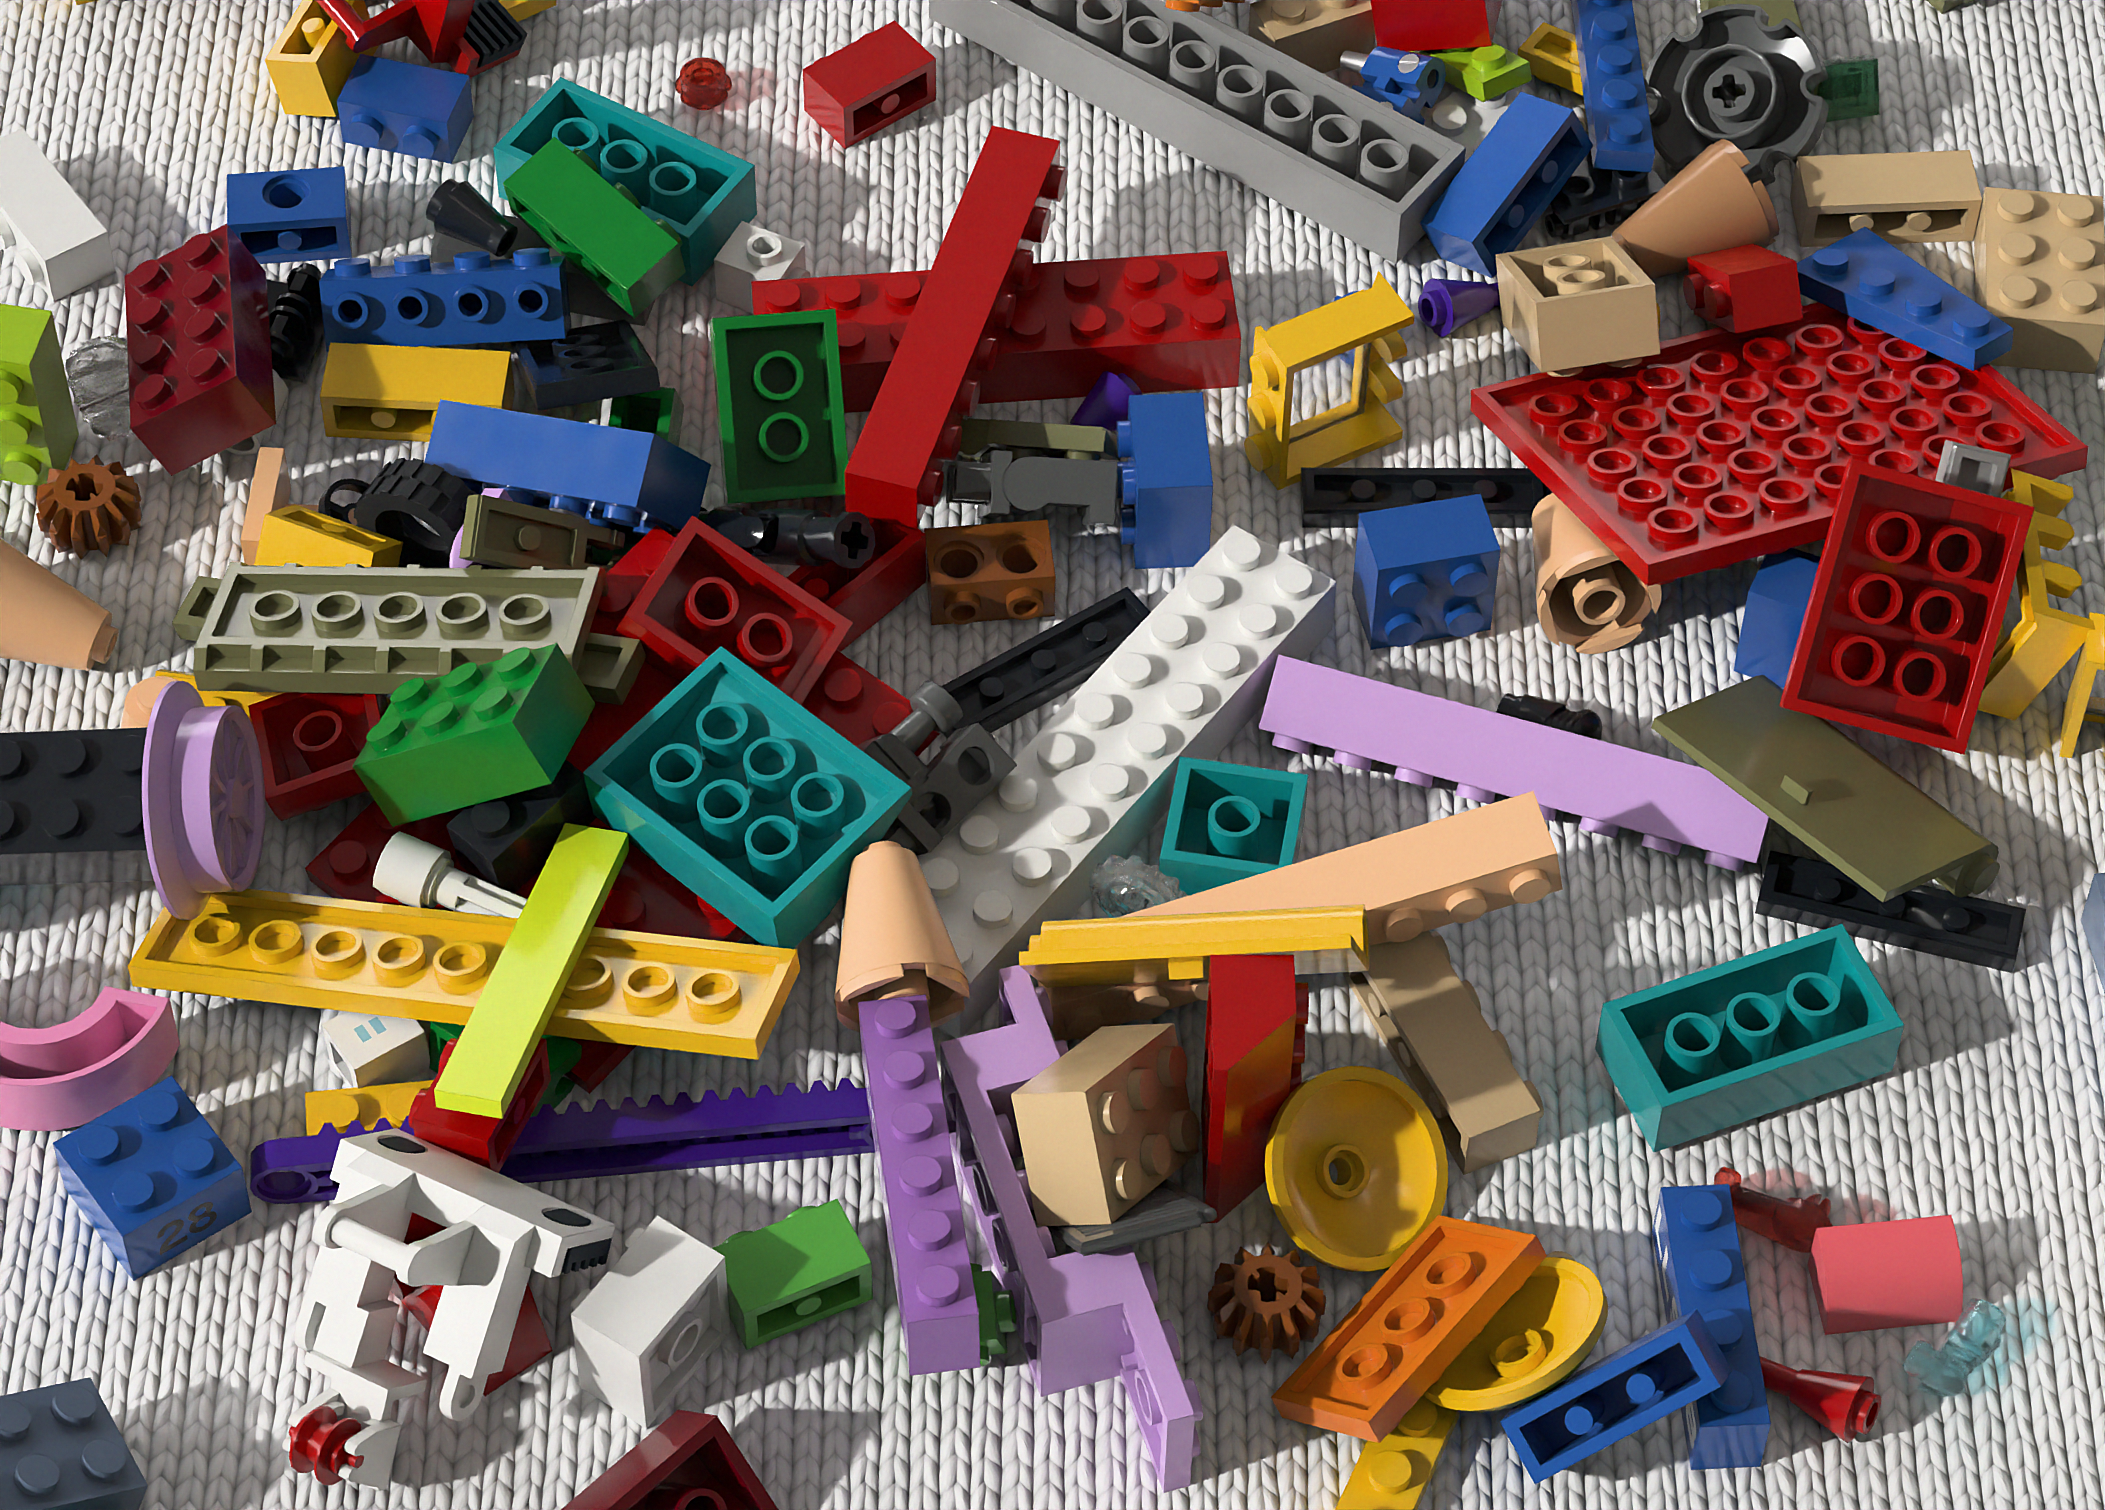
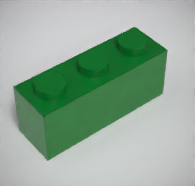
[503,137,686,319]

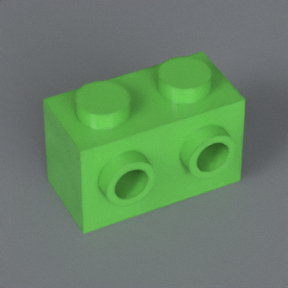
[712,1199,873,1350]

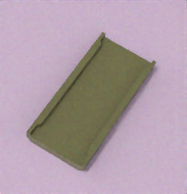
[193,562,609,694]

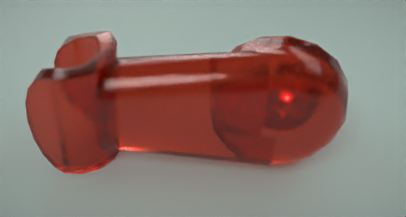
[1714,1167,1833,1253]

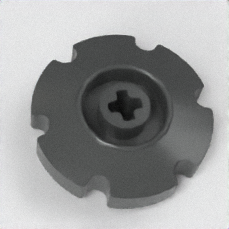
[1644,4,1829,186]

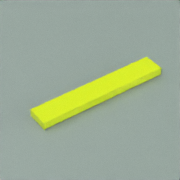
[434,823,629,1119]

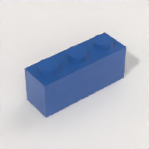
[1420,92,1593,278]
[1500,1308,1732,1484]

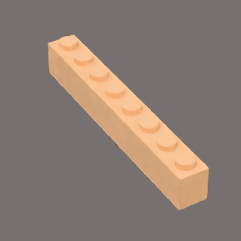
[1026,791,1563,1041]

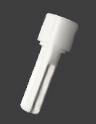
[373,831,528,918]

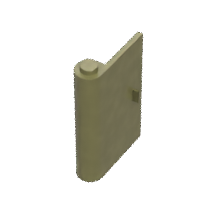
[1651,675,2000,902]

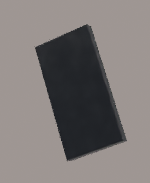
[511,319,661,411]

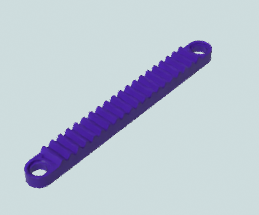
[250,1078,875,1204]

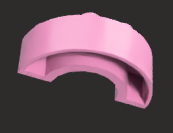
[0,986,180,1131]

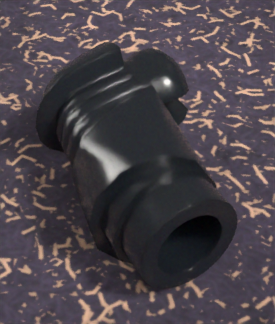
[1496,693,1602,740]

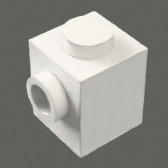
[714,221,810,314]

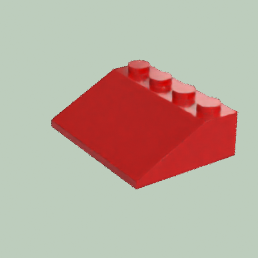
[1779,458,2035,755]

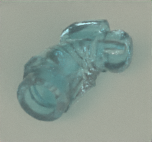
[1903,1299,2006,1397]

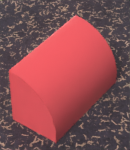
[1807,1215,1963,1335]

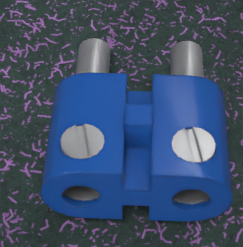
[1340,46,1446,125]

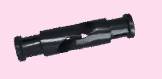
[670,506,875,569]

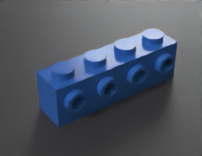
[319,248,571,352]

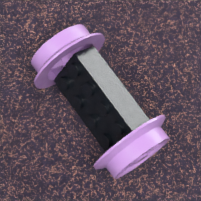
[0,681,265,920]

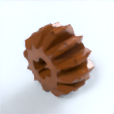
[36,454,142,560]
[1207,1241,1326,1364]

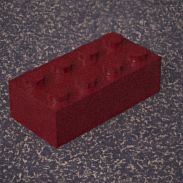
[125,224,276,476]

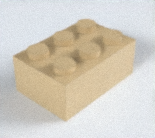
[1974,187,2105,374]
[1495,236,1660,377]
[1011,1023,1200,1226]

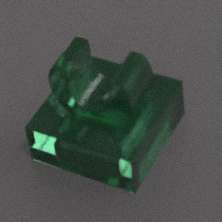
[1817,54,1880,122]

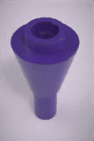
[1418,278,1500,337]
[1047,371,1143,458]

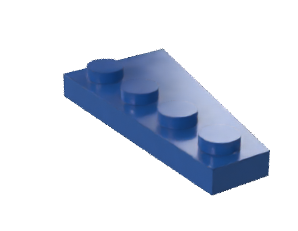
[1797,227,2014,371]

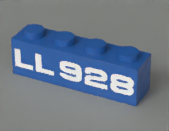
[1652,1184,1771,1470]

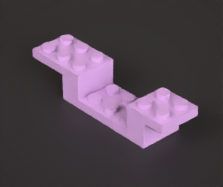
[940,965,1203,1493]

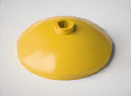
[1265,1066,1448,1272]
[1423,1257,1608,1412]

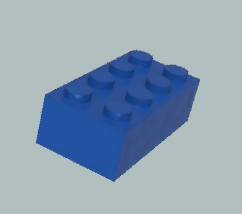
[424,399,711,537]

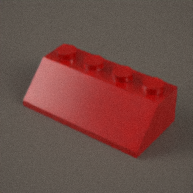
[1201,954,1309,1223]

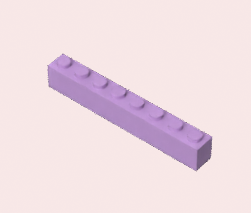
[1259,655,1771,873]

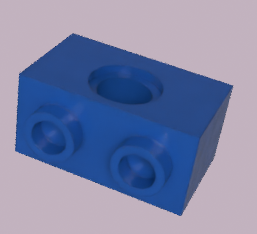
[227,166,352,264]

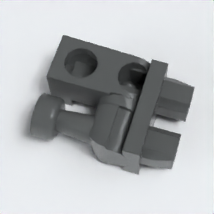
[946,450,1117,526]
[857,680,1017,856]

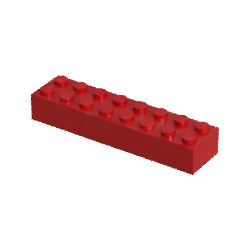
[751,251,1241,413]

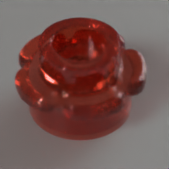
[675,57,732,110]

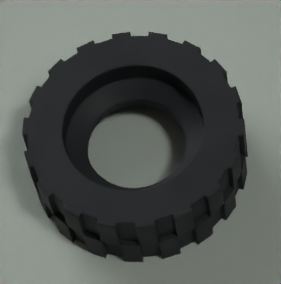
[354,458,477,568]

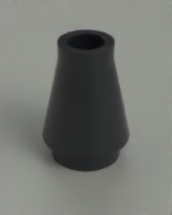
[426,179,518,257]

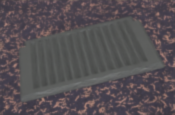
[1031,1178,1217,1256]

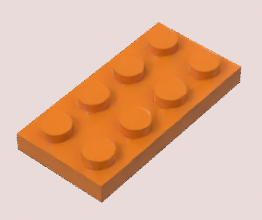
[1271,1215,1547,1443]

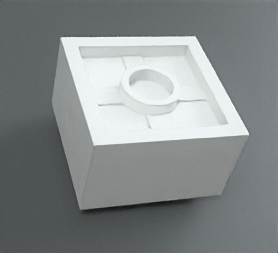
[571,1216,731,1429]

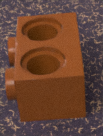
[924,519,1056,625]

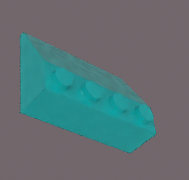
[583,646,912,949]

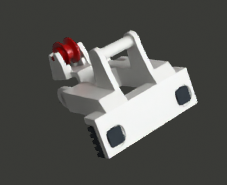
[282,1128,615,1491]

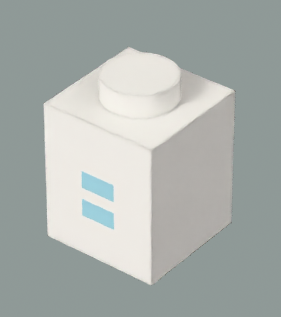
[321,1011,430,1089]

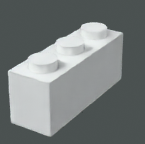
[0,128,116,302]

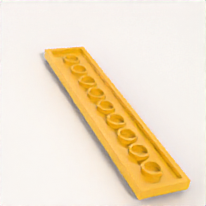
[127,888,800,1060]

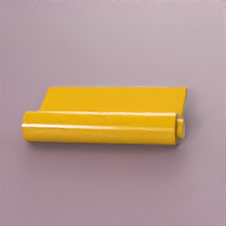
[1019,904,1370,988]

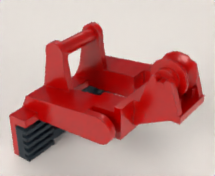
[315,0,527,78]

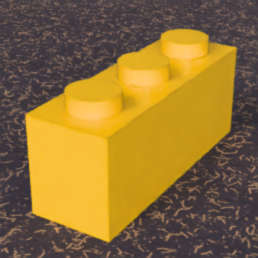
[319,342,515,442]

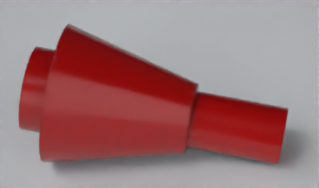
[1759,1356,1881,1443]

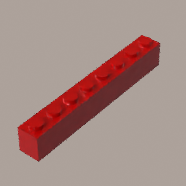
[844,125,1068,529]

